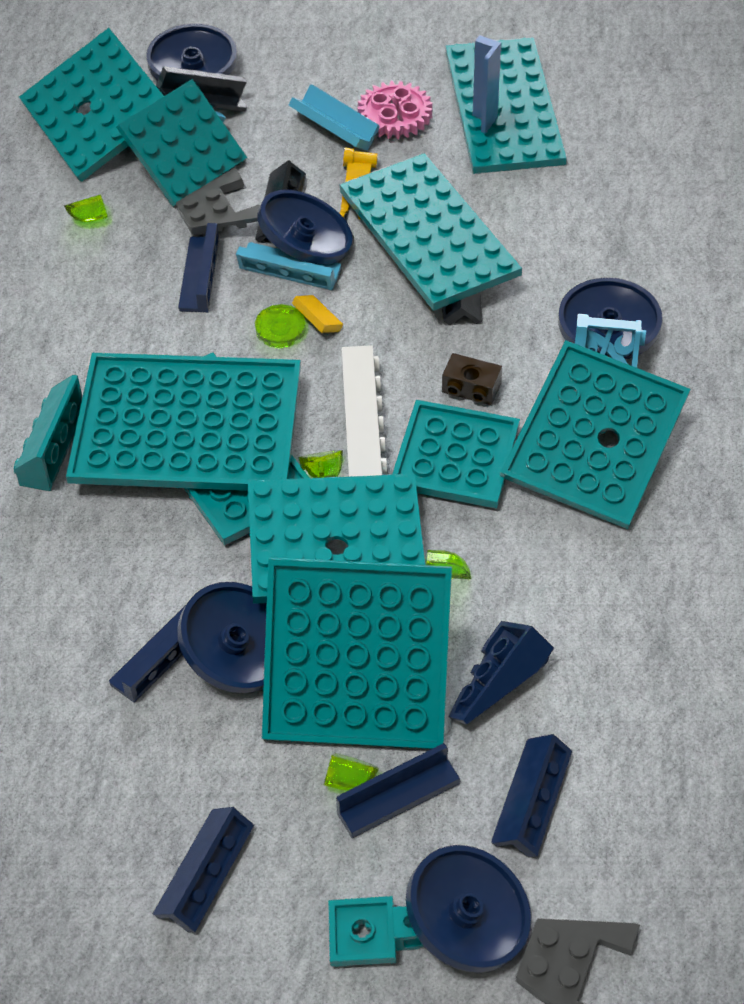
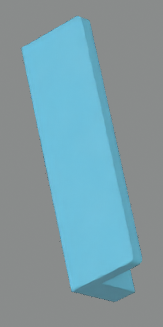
[289,84,380,151]
[236,242,341,290]

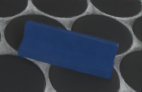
[178,223,219,313]
[109,605,186,703]
[491,734,572,858]
[336,743,460,838]
[153,807,254,933]

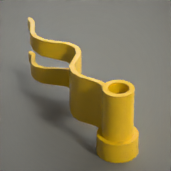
[340,147,378,220]

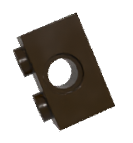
[442,353,502,406]

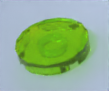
[255,304,306,348]

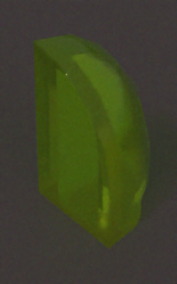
[64,194,108,223]
[298,450,343,478]
[426,550,471,579]
[324,753,379,791]

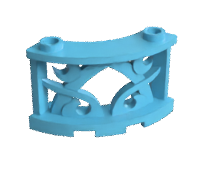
[575,314,646,368]

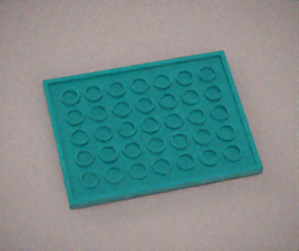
[66,352,301,491]

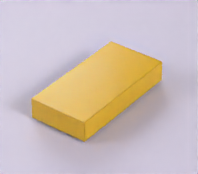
[292,295,343,333]

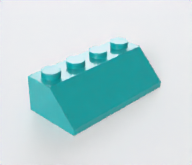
[14,375,83,491]

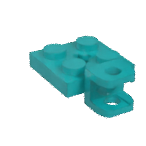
[328,896,424,967]

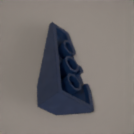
[448,621,555,724]

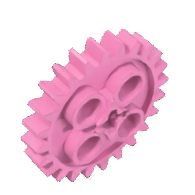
[357,81,432,139]

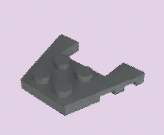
[176,168,260,235]
[515,918,640,1004]

